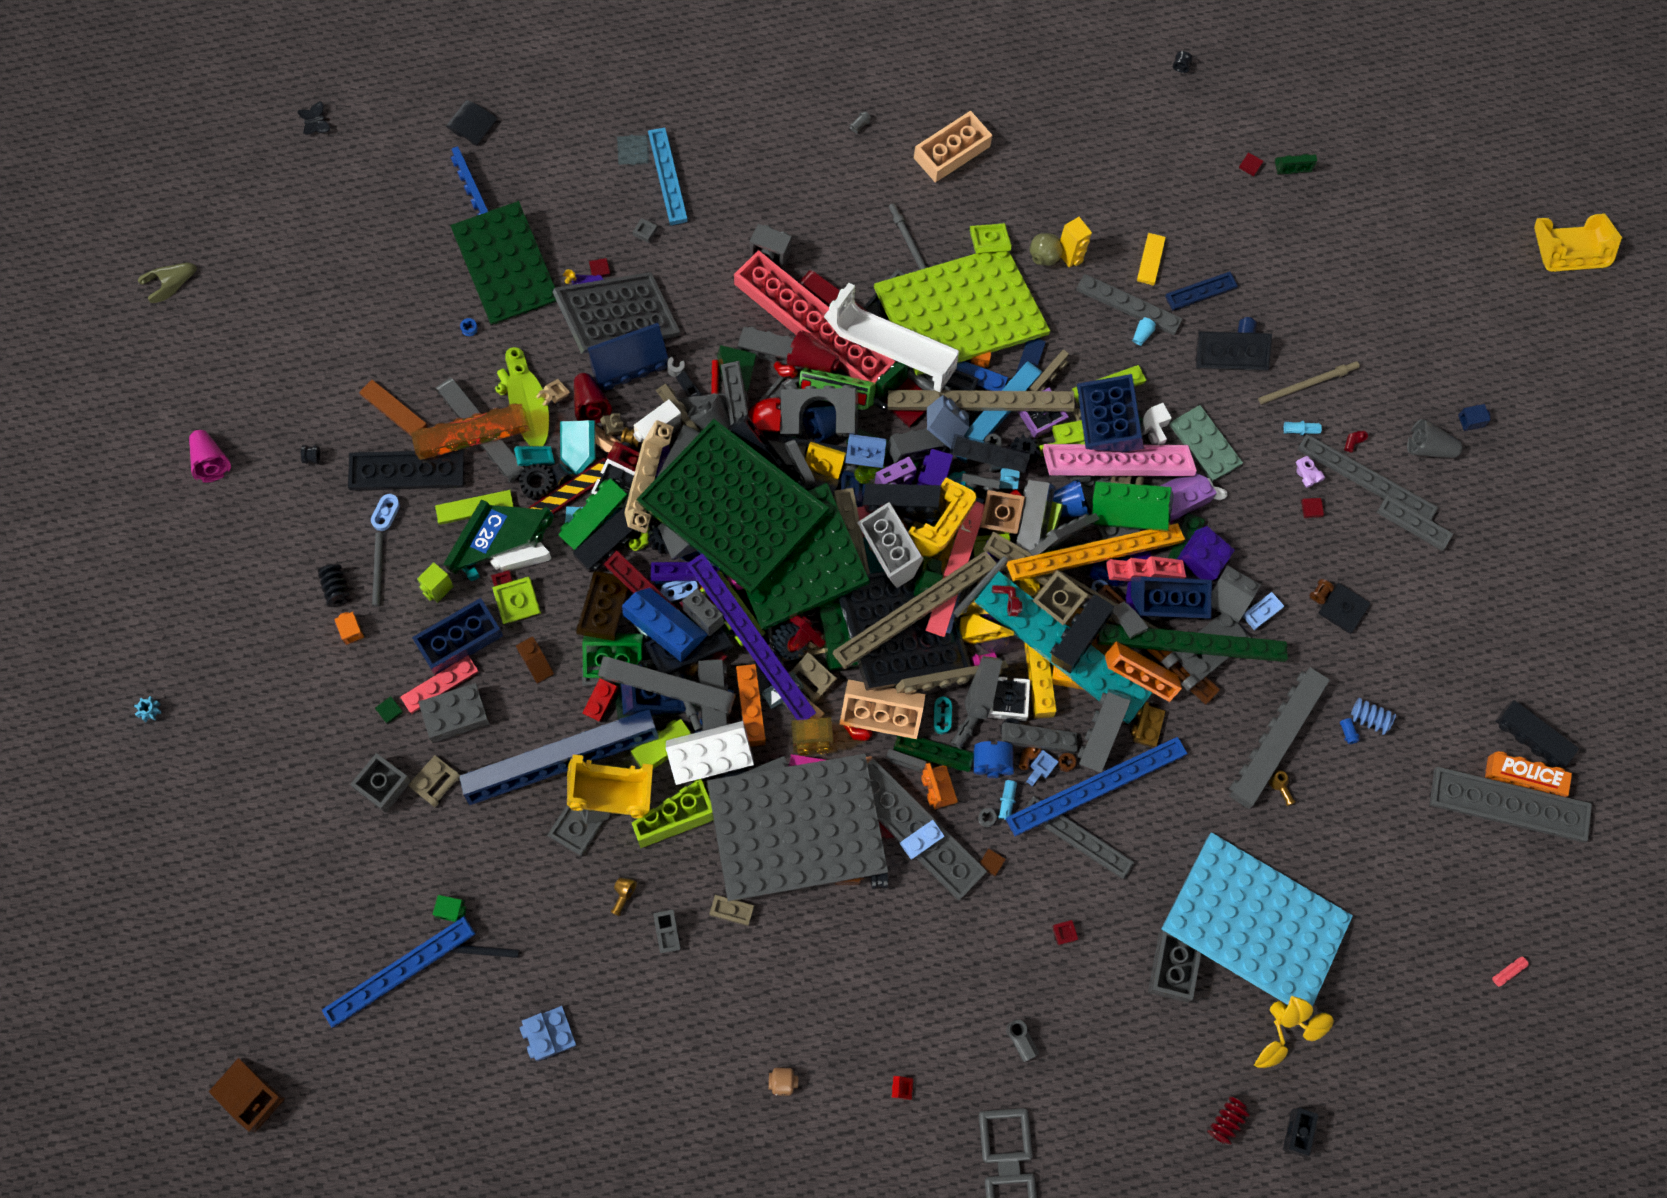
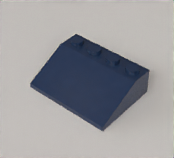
[587,323,668,390]
[1077,374,1144,452]

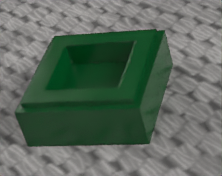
[375,696,403,724]

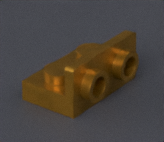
[1131,702,1165,748]

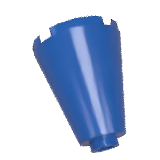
[1053,479,1088,517]

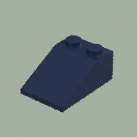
[621,674,686,715]

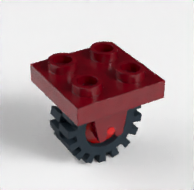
[772,615,826,660]

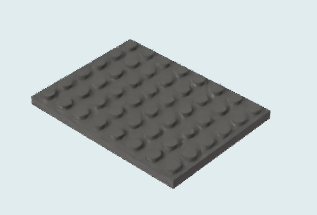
[707,754,888,902]

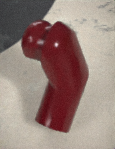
[1344,431,1368,453]

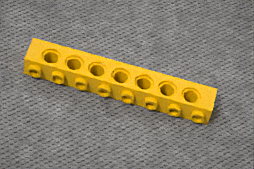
[1016,578,1056,719]

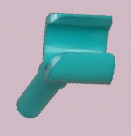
[462,567,480,581]

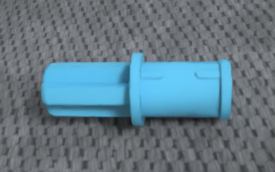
[1284,421,1322,435]
[998,780,1017,820]

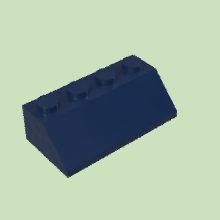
[1131,577,1212,618]

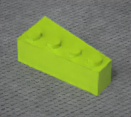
[632,779,714,848]

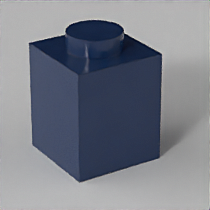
[1458,404,1491,431]

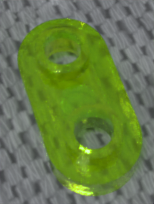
[854,465,886,484]

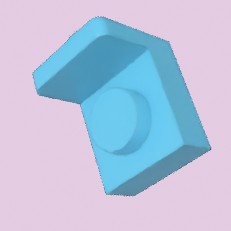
[999,468,1020,489]

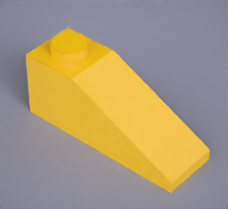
[960,613,1014,644]

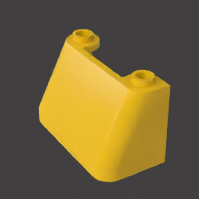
[1534,214,1622,271]
[908,478,976,558]
[567,754,653,818]

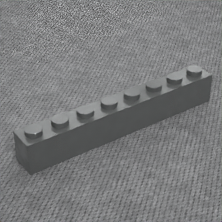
[1229,667,1330,809]

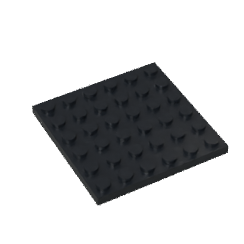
[838,567,971,691]

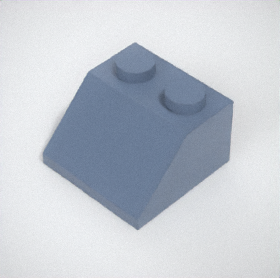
[927,395,969,449]

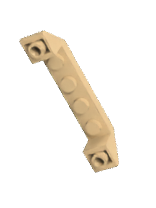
[624,420,674,533]

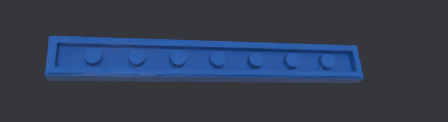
[322,917,476,1028]

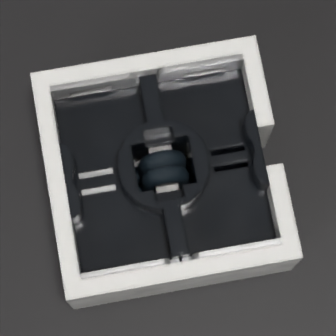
[591,459,635,508]
[987,677,1030,721]

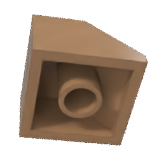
[980,490,1025,534]

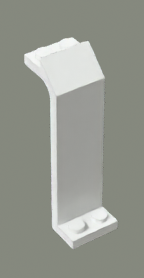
[824,283,959,392]

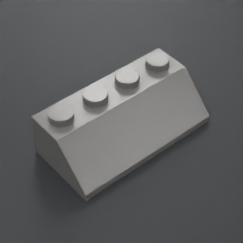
[857,502,923,588]

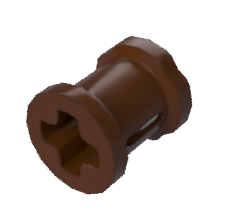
[1309,579,1334,604]

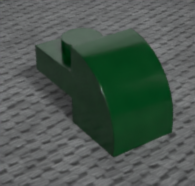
[914,556,943,596]

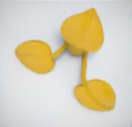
[1254,996,1334,1068]

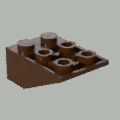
[209,1058,285,1133]

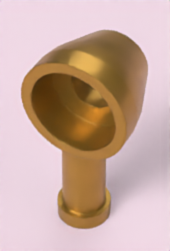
[1268,770,1296,806]
[611,878,637,916]

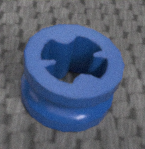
[460,318,478,336]

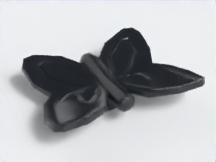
[297,101,330,135]

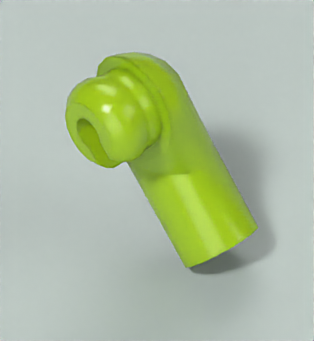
[495,369,509,395]
[629,527,651,551]

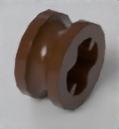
[1057,753,1076,772]

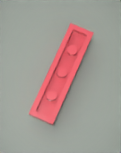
[400,655,479,714]

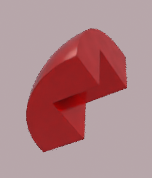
[748,397,781,433]

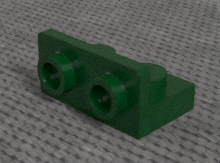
[1275,154,1317,175]

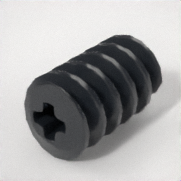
[318,564,350,607]

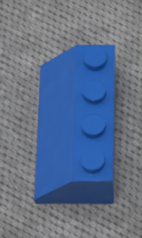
[622,587,708,662]

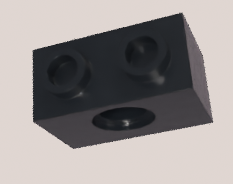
[1283,1108,1319,1157]

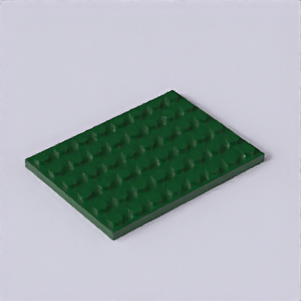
[636,419,829,595]

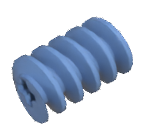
[1351,698,1396,735]

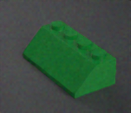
[1093,482,1174,531]

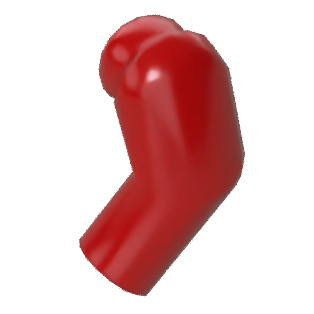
[774,361,798,378]
[843,725,872,741]

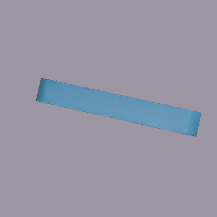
[954,361,1043,463]

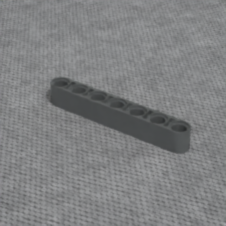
[435,377,525,483]
[598,657,736,714]

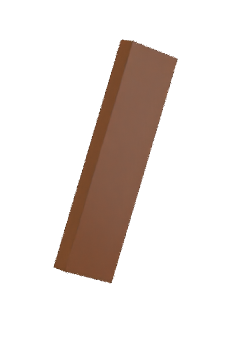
[359,380,427,439]

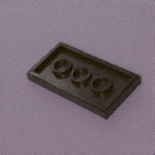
[576,571,629,641]

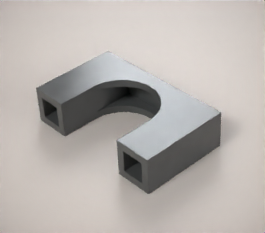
[780,385,858,437]

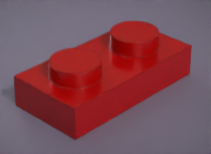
[582,678,619,722]

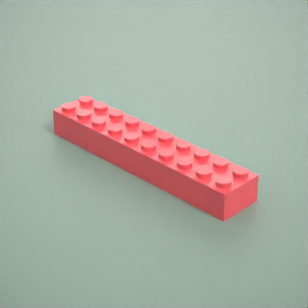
[734,250,896,390]

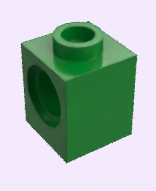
[432,895,467,922]

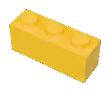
[1060,217,1092,268]

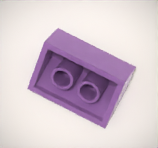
[1161,473,1217,522]

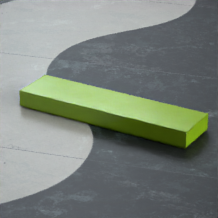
[435,490,514,525]

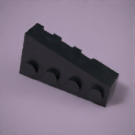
[863,484,946,521]

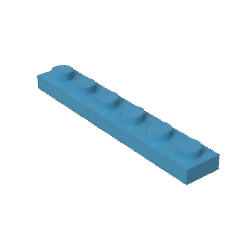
[648,128,687,225]

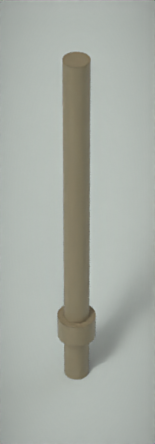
[1258,361,1360,404]

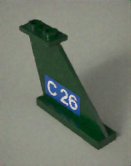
[443,499,554,574]

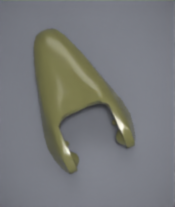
[138,263,197,303]

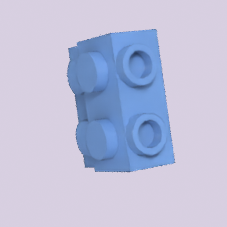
[520,1006,577,1062]

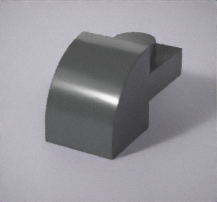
[653,909,680,953]

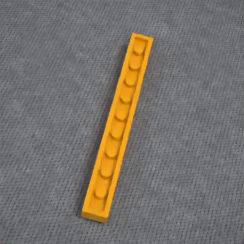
[1006,523,1185,582]

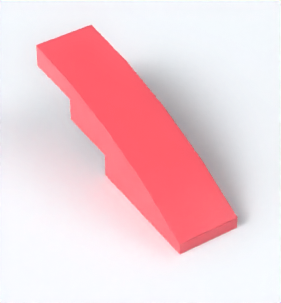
[1106,556,1186,581]

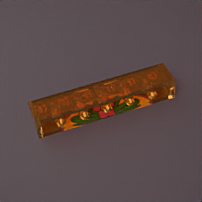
[411,403,530,460]

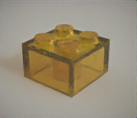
[791,718,833,756]

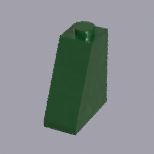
[717,345,756,392]

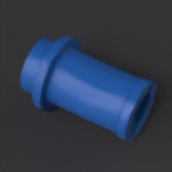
[1340,718,1360,744]

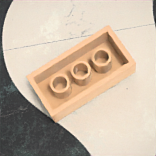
[914,111,993,183]
[840,679,925,739]

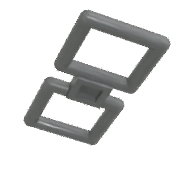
[979,1108,1037,1198]

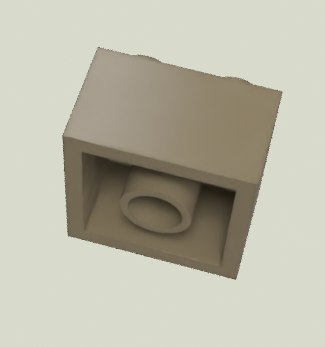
[1032,570,1088,625]

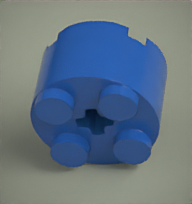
[974,741,1014,778]

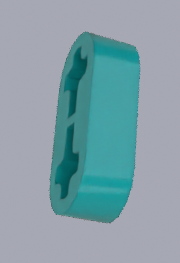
[933,697,952,735]

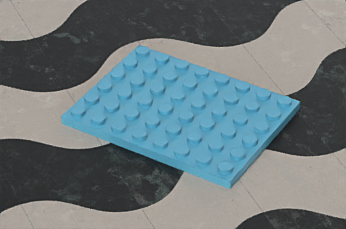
[1161,832,1353,1007]

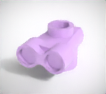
[1296,456,1325,488]

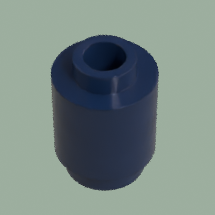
[1238,317,1257,333]

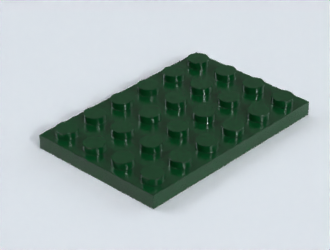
[450,201,557,325]

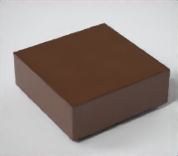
[979,848,1005,877]

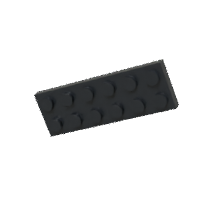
[348,450,465,490]

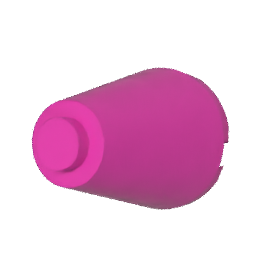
[189,430,231,483]

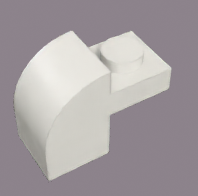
[1140,403,1171,445]

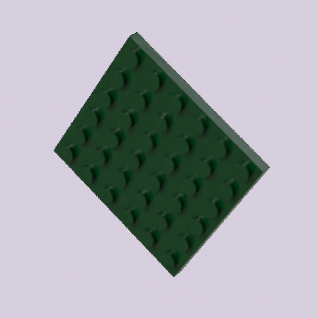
[746,483,870,630]

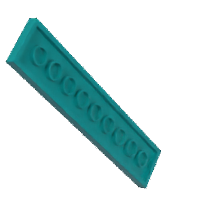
[974,571,1152,724]

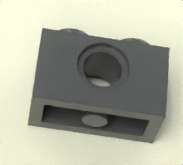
[682,589,724,636]

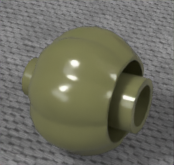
[1029,233,1063,266]

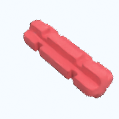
[1492,957,1529,987]

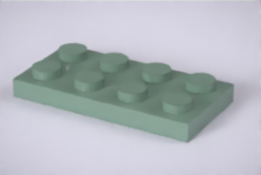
[1169,405,1243,482]

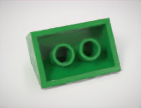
[582,633,644,678]

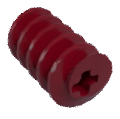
[1207,1096,1250,1145]

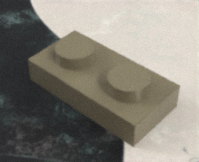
[709,895,754,926]

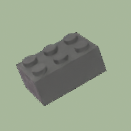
[418,683,490,743]
[1148,930,1201,1003]

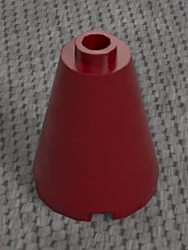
[787,330,840,373]
[574,373,612,424]

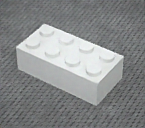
[666,721,754,785]

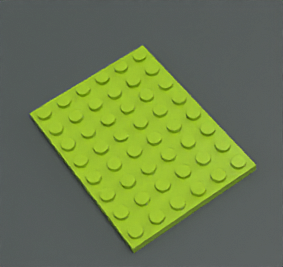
[874,251,1050,376]

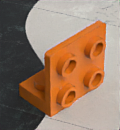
[921,763,958,809]

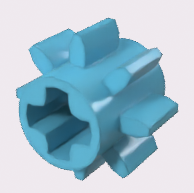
[134,696,161,722]

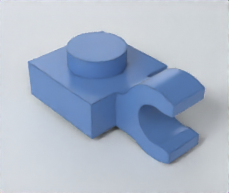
[1026,750,1058,786]

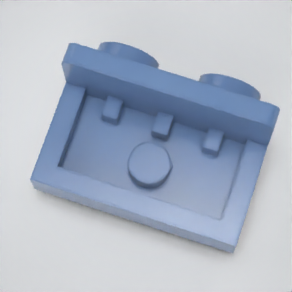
[845,434,886,468]

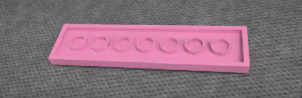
[1043,444,1197,476]

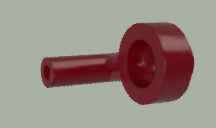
[992,585,1022,617]

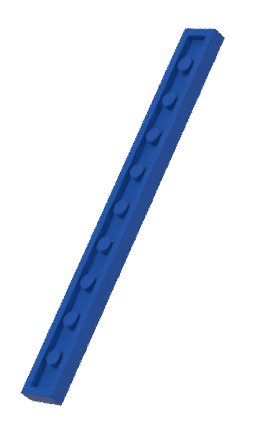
[1006,737,1187,837]

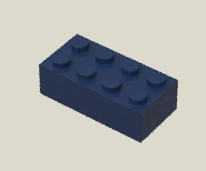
[412,598,503,675]

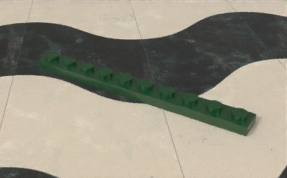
[1097,624,1288,662]

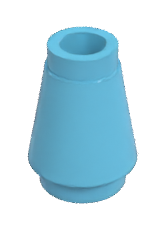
[1132,317,1156,346]

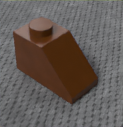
[516,636,554,684]

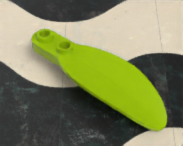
[505,347,549,446]

